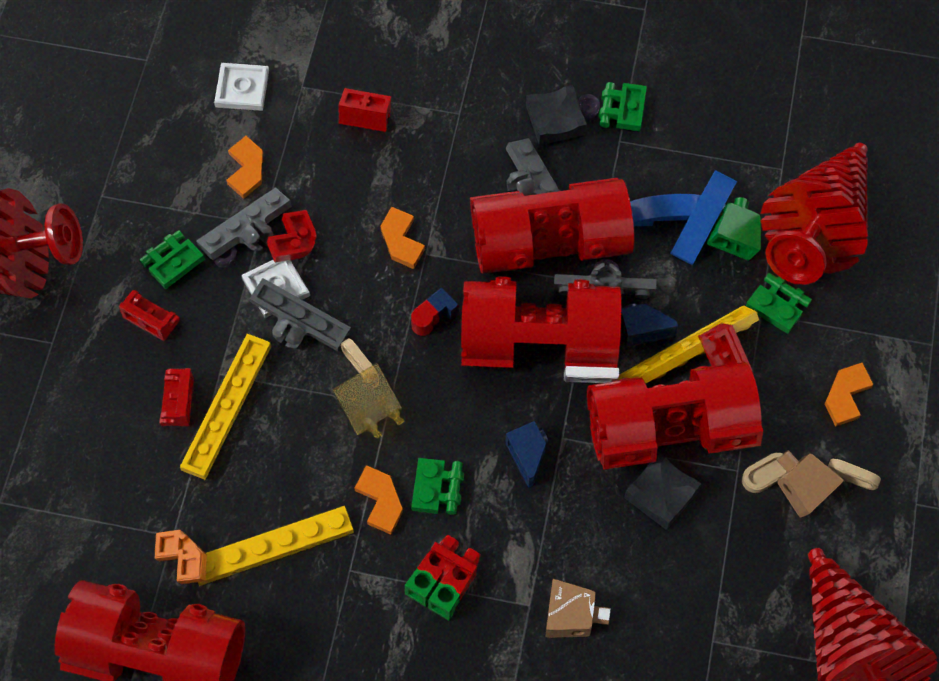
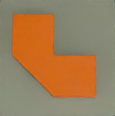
[226,136,263,199]
[380,207,425,269]
[825,363,873,427]
[355,465,403,535]
[155,530,207,584]

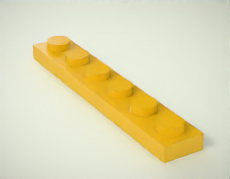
[617,305,759,384]
[180,334,271,480]
[198,506,354,586]

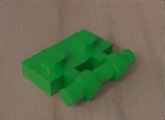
[599,82,647,131]
[139,230,205,289]
[746,273,812,334]
[411,458,464,515]

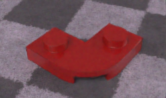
[267,210,316,263]

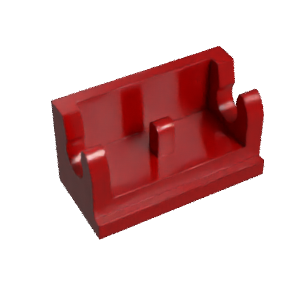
[339,88,391,132]
[118,290,180,341]
[698,323,753,371]
[160,368,194,426]

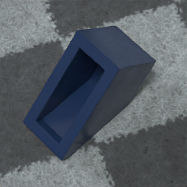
[621,304,678,347]
[505,421,548,488]

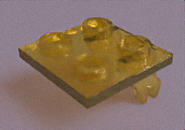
[332,363,404,439]

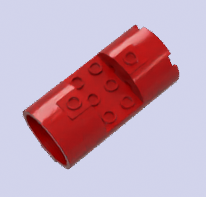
[470,178,634,274]
[461,277,621,368]
[587,362,763,470]
[55,580,245,681]

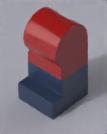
[411,288,459,336]

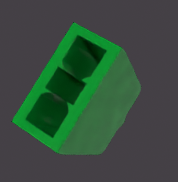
[707,197,761,261]

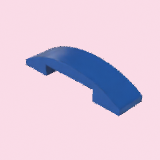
[670,170,737,265]
[630,194,726,226]

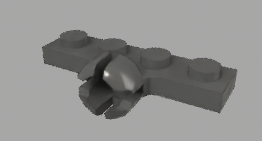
[506,138,560,196]
[197,187,292,260]
[553,263,656,299]
[249,278,351,351]

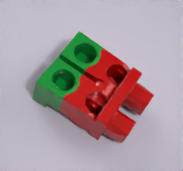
[405,535,481,621]

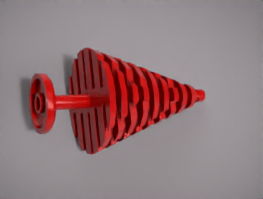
[761,143,868,285]
[0,188,83,299]
[808,548,938,681]

